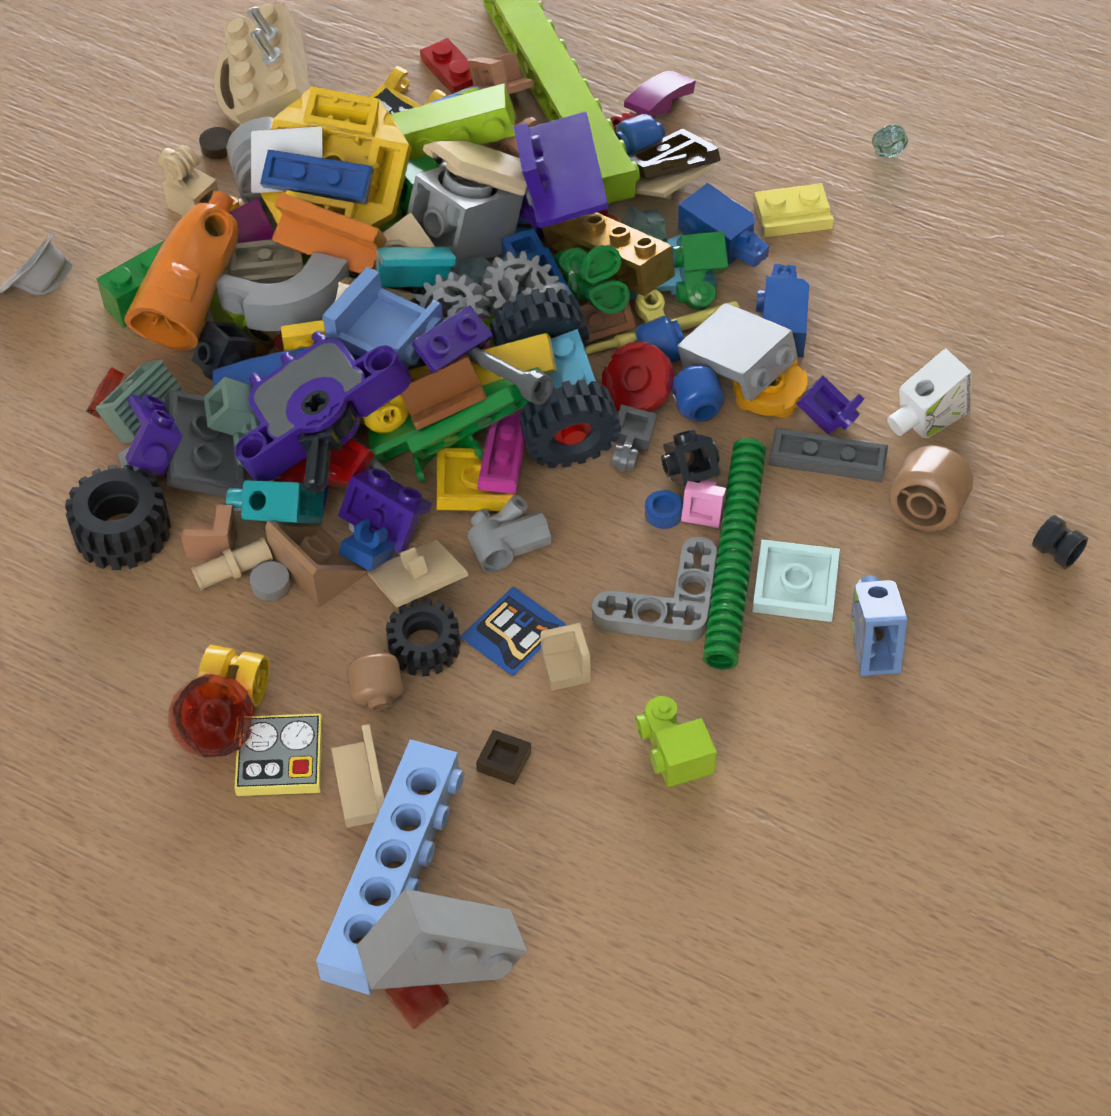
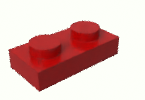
[420,38,473,94]

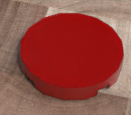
[602,341,674,412]

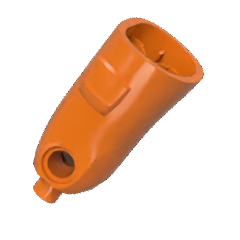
[124,191,239,351]

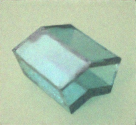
[621,205,668,242]

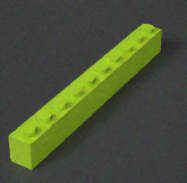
[483,0,640,203]

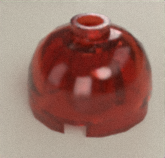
[168,674,254,758]

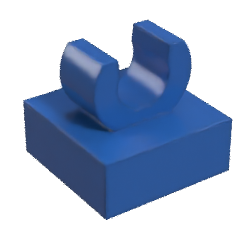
[339,519,395,571]

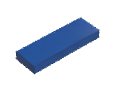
[260,149,374,204]

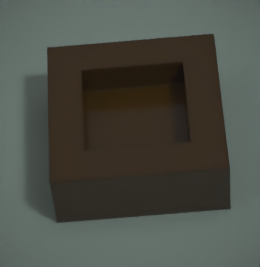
[476,730,531,785]

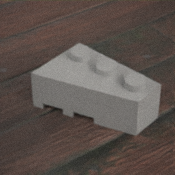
[356,889,527,990]

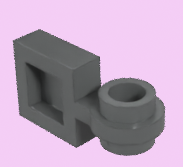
[611,404,658,473]

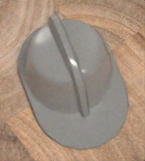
[0,232,72,295]

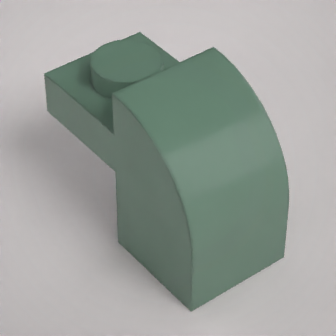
[203,377,261,468]

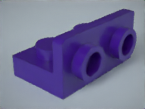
[338,468,433,553]

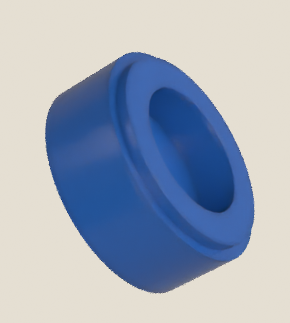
[645,490,683,529]

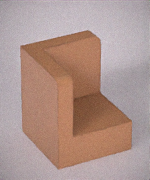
[181,505,238,559]

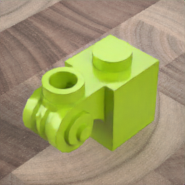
[635,696,717,787]

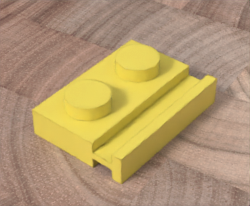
[754,183,834,238]

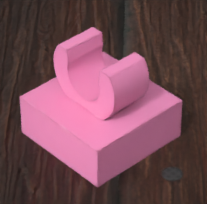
[681,479,726,528]

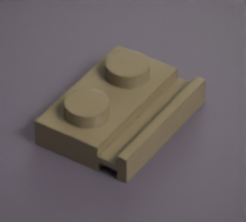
[229,239,303,284]

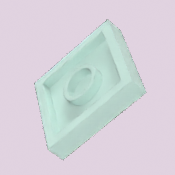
[752,540,840,622]

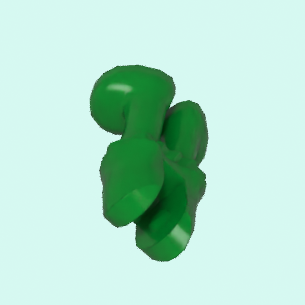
[554,245,630,314]

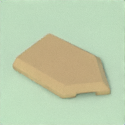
[423,140,527,196]

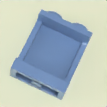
[322,267,444,369]

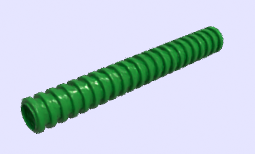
[702,438,766,670]

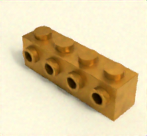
[543,212,675,296]

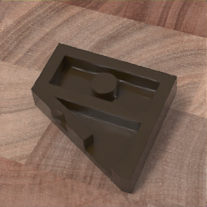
[628,129,721,179]

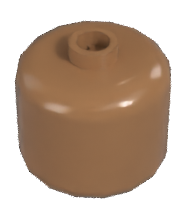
[889,445,973,532]

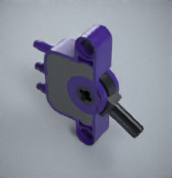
[234,331,411,494]

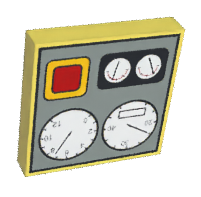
[235,714,323,796]

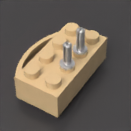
[214,2,310,129]

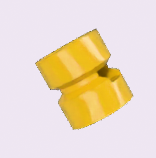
[197,644,270,707]

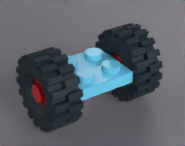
[490,287,621,468]

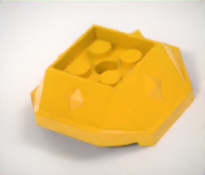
[260,86,412,228]

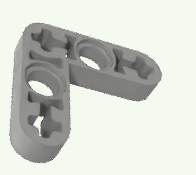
[592,537,717,641]

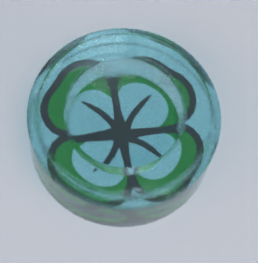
[872,125,908,157]

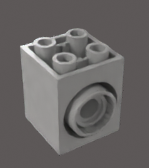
[407,166,524,271]

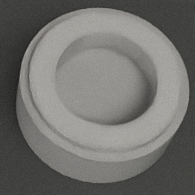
[250,561,291,601]

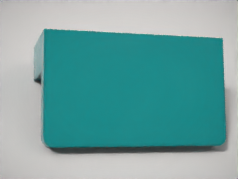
[376,247,456,287]

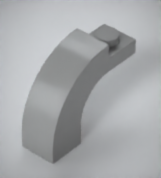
[216,252,350,331]

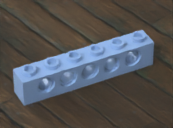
[316,739,464,995]

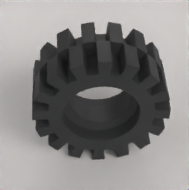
[386,598,460,677]

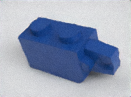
[678,183,769,267]
[756,264,809,358]

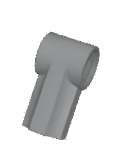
[467,512,551,572]

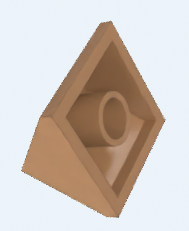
[265,521,366,607]

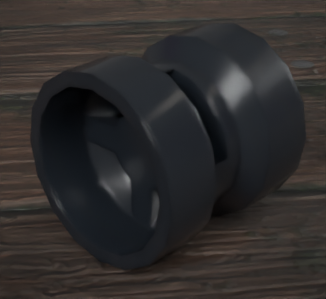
[1032,515,1089,569]

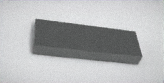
[769,428,888,482]

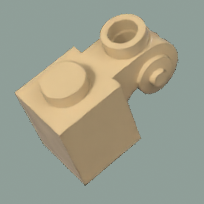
[158,145,219,216]

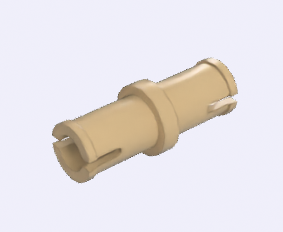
[190,537,273,591]

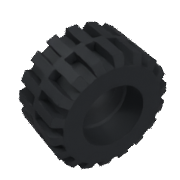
[65,465,171,570]

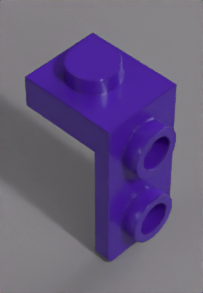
[412,305,493,373]
[125,394,183,476]

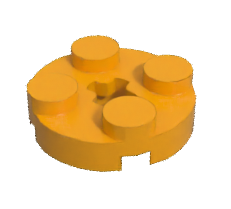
[732,359,808,418]

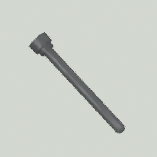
[466,347,554,405]

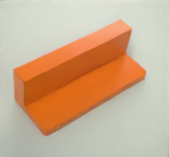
[272,192,387,275]

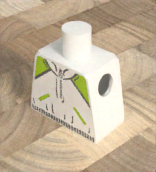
[887,348,971,438]

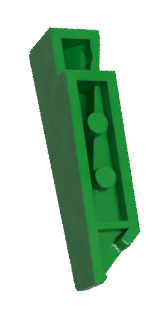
[367,367,542,463]

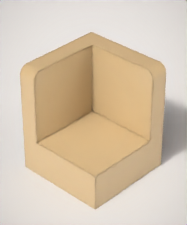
[541,623,591,691]

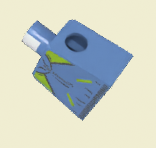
[851,576,907,676]

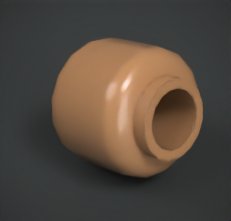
[347,648,404,712]

